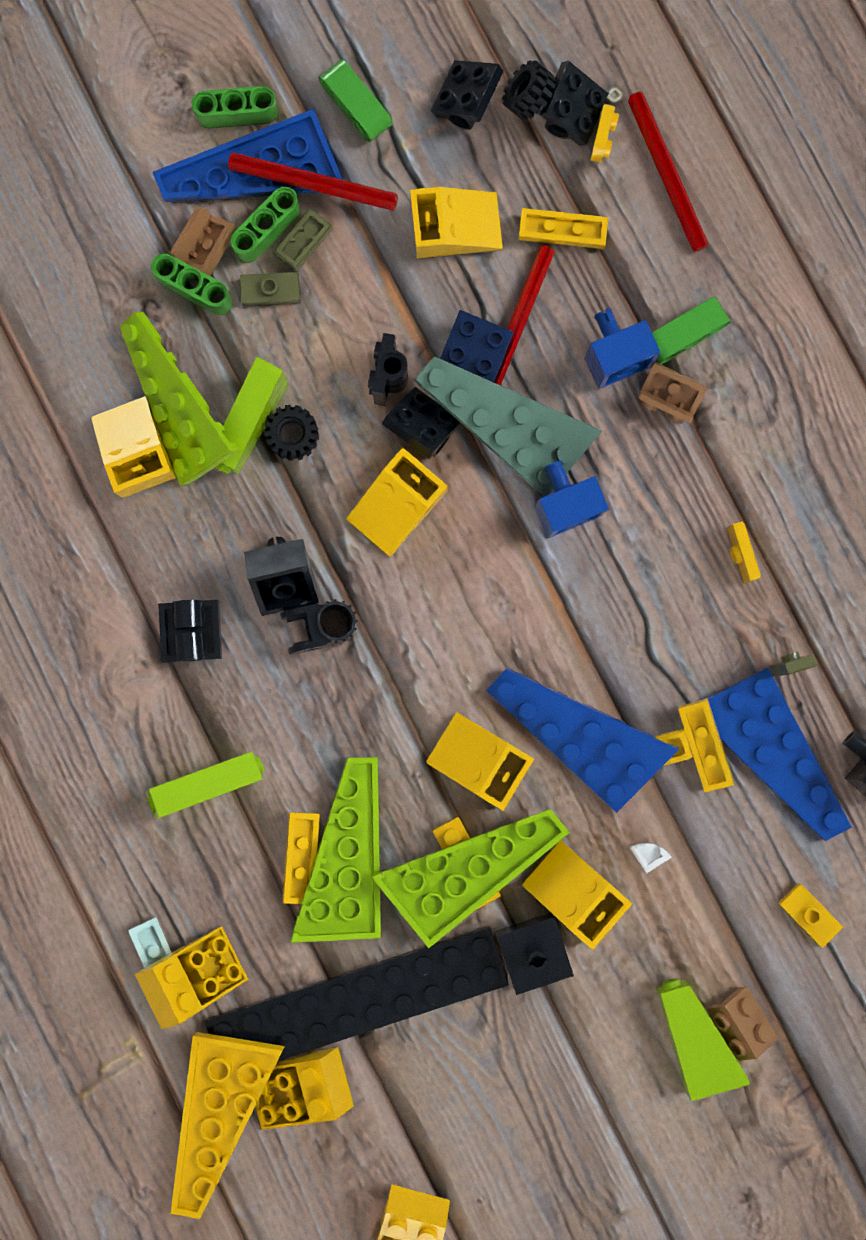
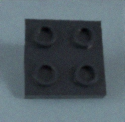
[431,60,504,130]
[539,60,609,146]
[368,333,409,407]
[382,387,460,459]
[158,600,222,663]

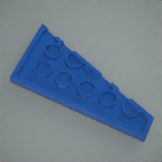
[152,109,343,202]
[486,668,679,813]
[708,668,852,841]

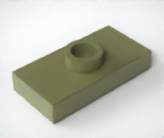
[273,208,333,272]
[240,272,300,306]
[771,652,817,676]

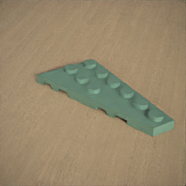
[414,357,602,497]

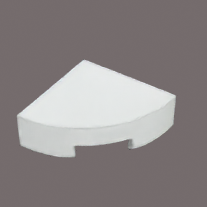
[629,843,672,873]

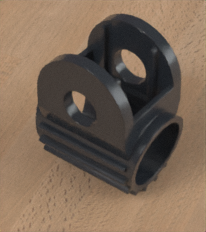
[280,599,358,655]

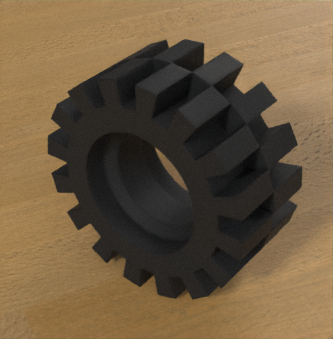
[502,60,556,120]
[264,405,319,461]

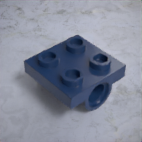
[440,310,514,383]

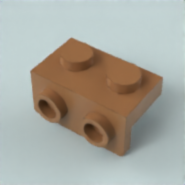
[170,205,237,276]
[637,362,707,424]
[707,986,779,1061]

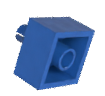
[584,308,660,390]
[534,460,609,538]

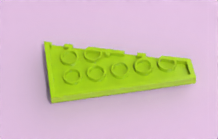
[119,312,240,486]
[290,757,381,943]
[372,808,570,948]

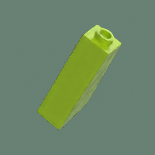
[215,357,289,475]
[145,751,264,820]
[656,978,750,1101]

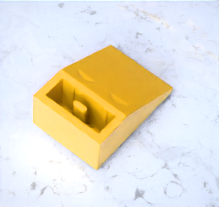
[410,187,503,259]
[91,396,177,498]
[346,447,448,557]
[426,712,534,811]
[521,840,632,950]
[134,926,249,1029]
[255,1047,354,1130]
[376,1184,450,1240]

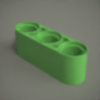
[319,59,393,143]
[191,86,279,128]
[231,187,300,263]
[151,253,233,315]
[652,297,731,365]

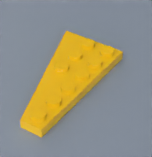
[170,1032,285,1219]

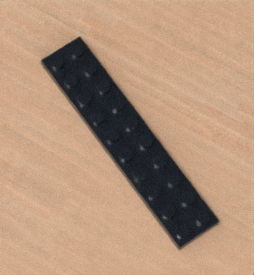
[205,926,509,1062]

